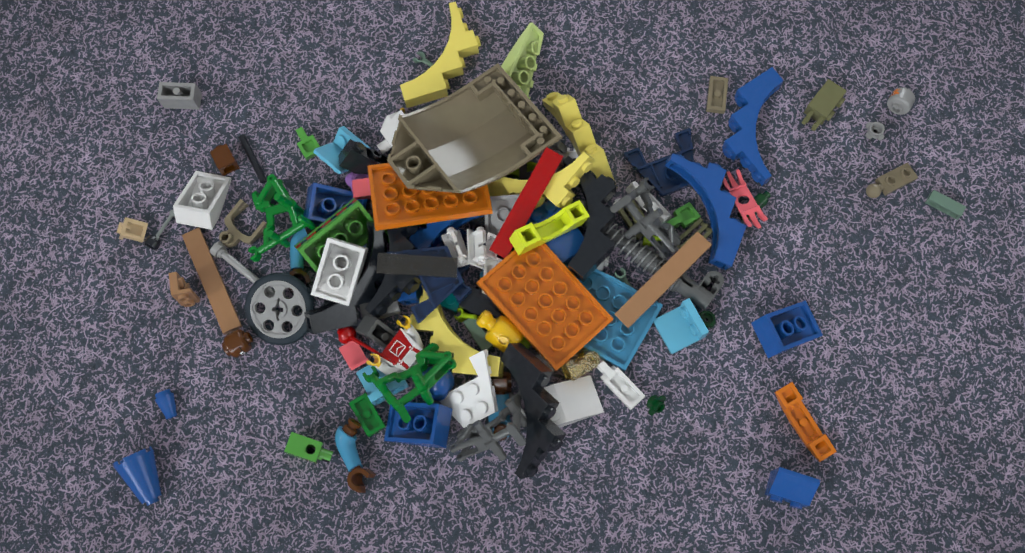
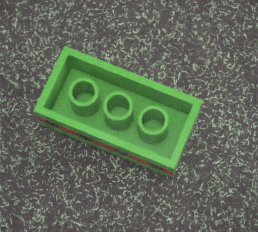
[294,198,374,273]

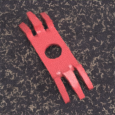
[722,169,768,229]

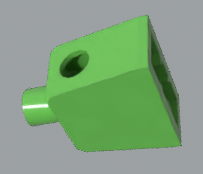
[284,432,333,464]

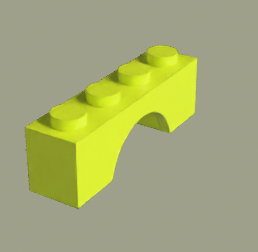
[509,200,590,256]

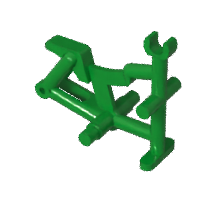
[248,174,316,262]
[362,343,457,423]

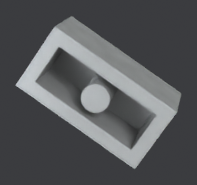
[157,82,202,110]

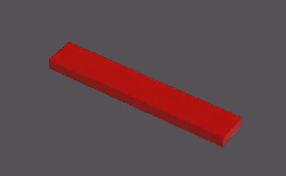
[489,147,564,258]

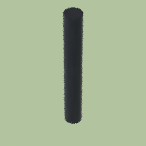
[238,135,267,184]

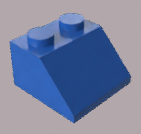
[765,467,821,510]

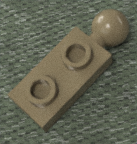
[866,162,918,198]

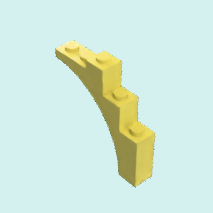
[400,1,481,108]
[542,92,617,188]
[487,152,595,209]
[410,286,504,378]

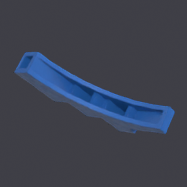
[722,67,784,186]
[665,154,747,270]
[398,215,485,306]

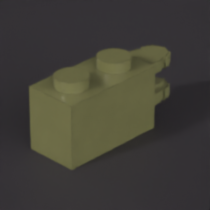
[801,79,847,132]

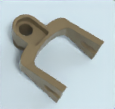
[219,199,267,248]

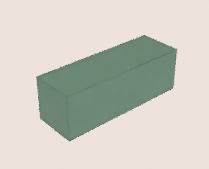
[925,190,966,220]
[463,319,494,351]

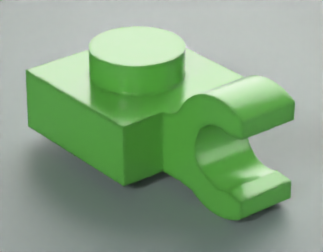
[295,127,320,160]
[666,202,701,229]

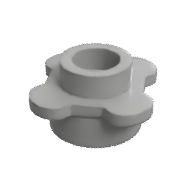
[865,122,885,141]

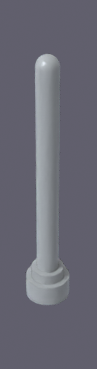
[210,241,275,297]

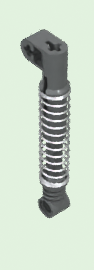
[571,198,724,311]

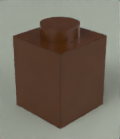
[210,144,240,176]

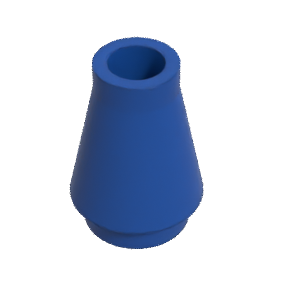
[155,389,178,420]

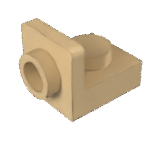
[116,217,148,243]

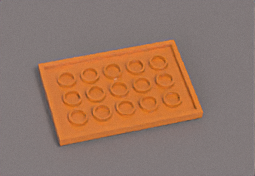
[367,163,493,231]
[476,243,613,372]

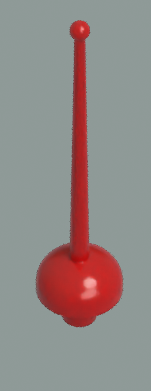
[337,326,397,366]

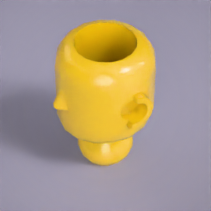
[476,310,524,353]

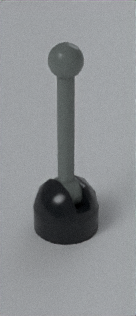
[143,210,175,251]

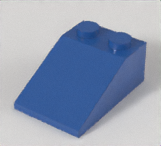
[303,182,367,227]
[526,200,584,264]
[751,300,823,358]
[384,402,452,448]

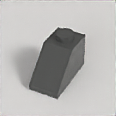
[355,315,397,349]

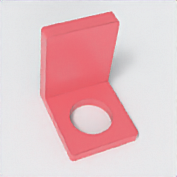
[339,341,369,371]

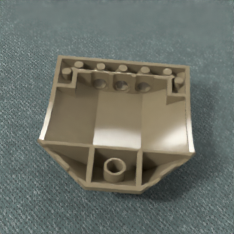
[387,63,562,193]

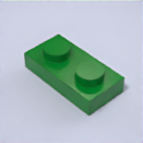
[349,393,386,437]

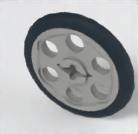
[244,272,315,345]

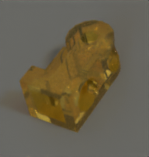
[561,350,600,381]

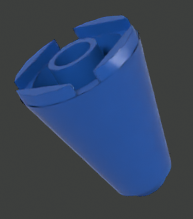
[112,446,161,506]

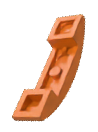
[775,382,837,462]

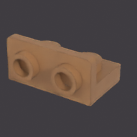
[168,272,200,307]

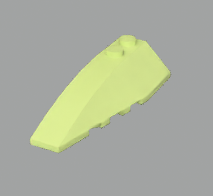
[501,23,544,99]

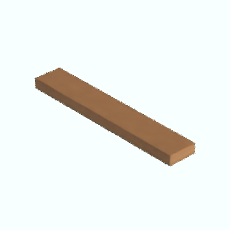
[182,228,242,335]
[614,231,712,329]

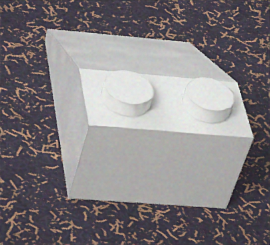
[173,171,231,230]
[311,237,369,306]
[544,375,604,428]

